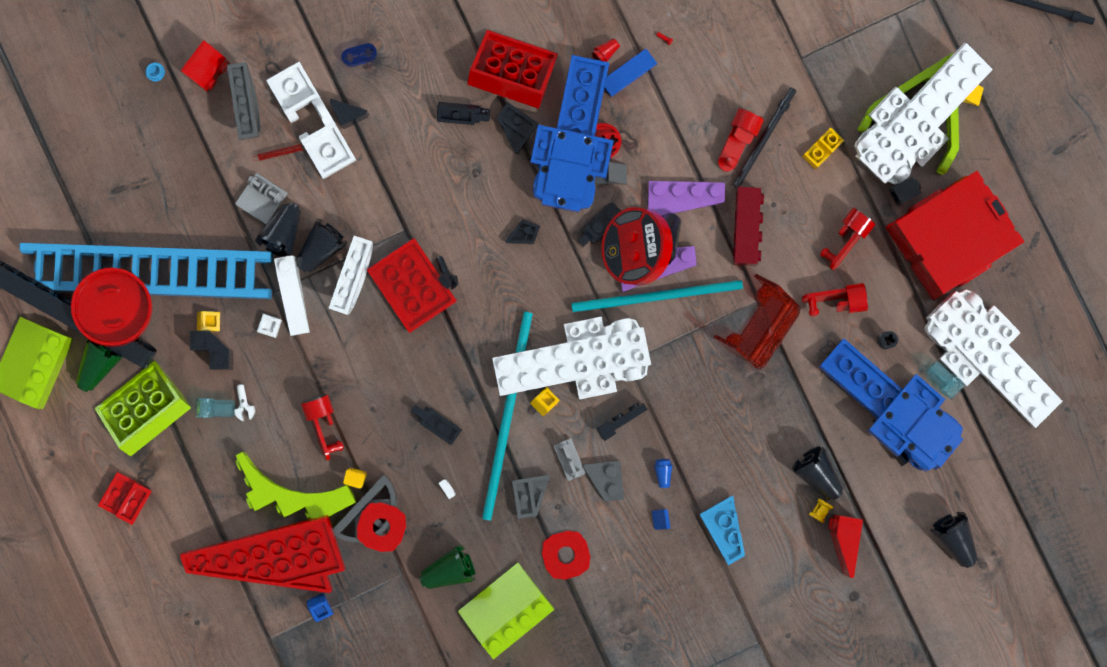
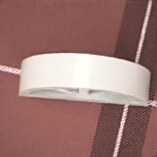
[329,236,373,315]

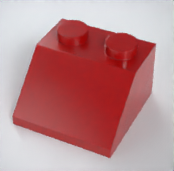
[180,40,229,92]

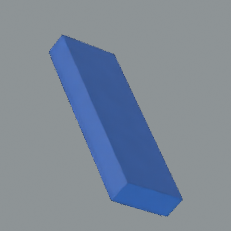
[604,49,657,98]

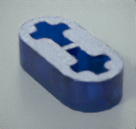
[341,43,377,67]

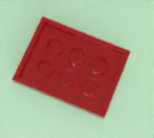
[367,238,457,333]

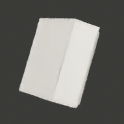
[257,314,282,338]
[439,479,456,499]

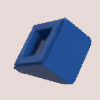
[652,509,671,530]
[307,593,333,622]

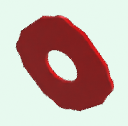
[357,502,406,552]
[542,531,591,580]

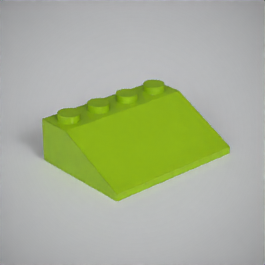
[0,317,74,409]
[95,361,191,456]
[458,563,554,659]

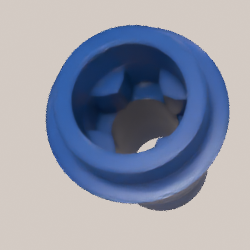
[654,459,673,488]

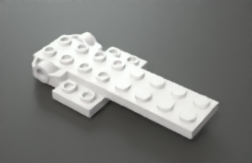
[854,43,993,184]
[924,290,1062,428]
[492,317,651,400]

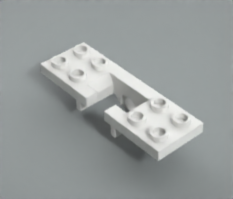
[266,62,357,179]

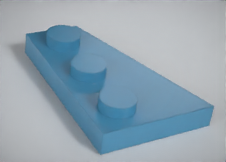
[699,495,745,565]

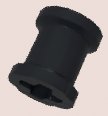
[877,331,898,349]

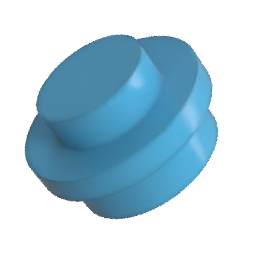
[146,62,165,82]

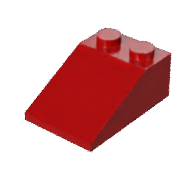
[828,514,863,578]

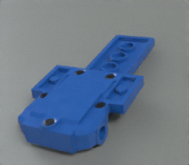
[530,55,614,213]
[819,339,963,472]

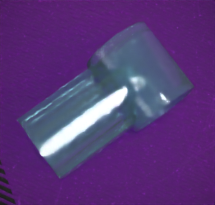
[925,361,965,400]
[196,398,235,418]

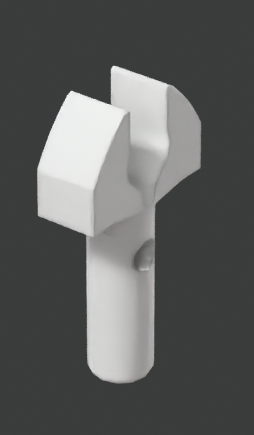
[234,384,255,421]

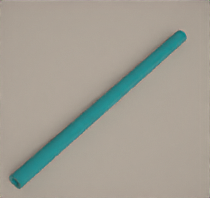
[571,280,743,312]

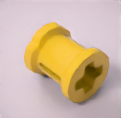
[809,498,833,523]

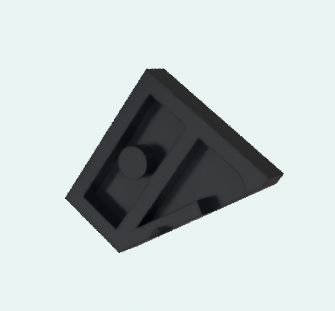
[497,102,539,154]

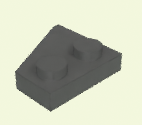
[583,461,624,501]
[512,475,549,519]

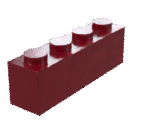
[733,187,764,266]

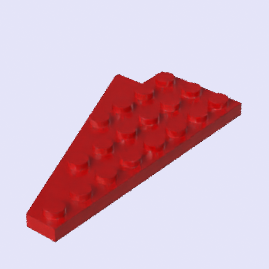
[180,515,345,593]

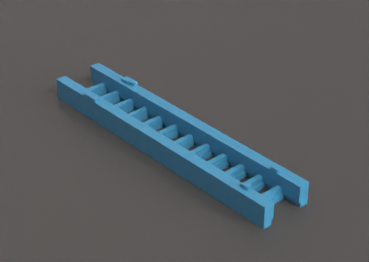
[20,243,274,300]

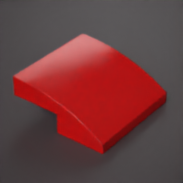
[98,471,152,525]

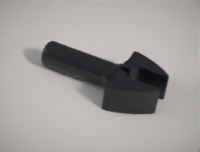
[436,256,458,290]

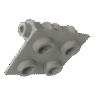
[235,173,288,225]

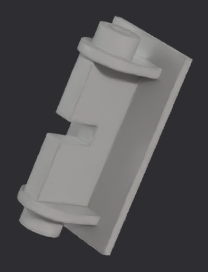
[553,438,586,481]

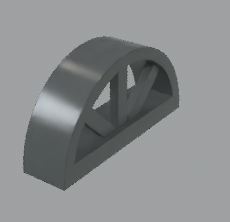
[227,62,261,140]
[333,475,398,542]

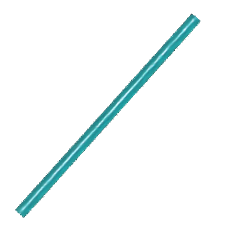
[482,312,533,521]

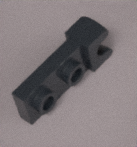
[596,402,648,441]

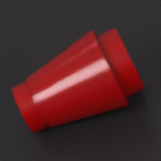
[591,38,620,62]

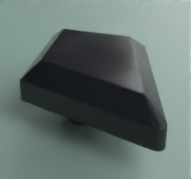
[505,219,540,244]

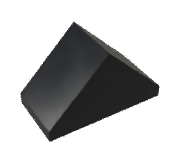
[330,99,369,129]

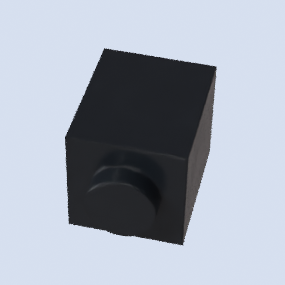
[889,176,922,206]

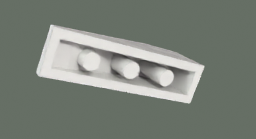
[274,255,310,336]

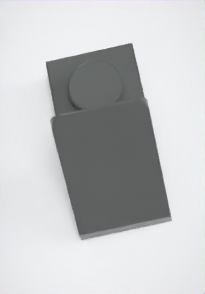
[594,162,627,185]

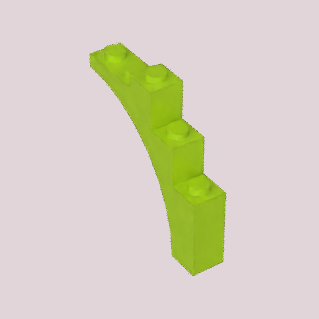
[235,452,358,520]

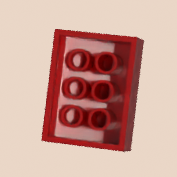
[467,30,558,109]

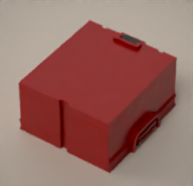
[885,170,1025,300]

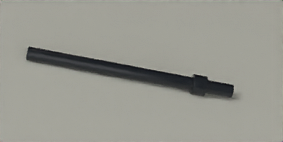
[1005,0,1095,25]
[733,87,797,188]

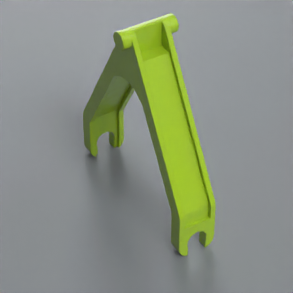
[857,52,959,175]

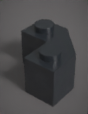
[190,331,233,370]

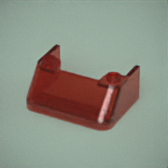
[713,274,801,370]

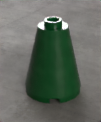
[75,339,123,392]
[419,545,475,589]

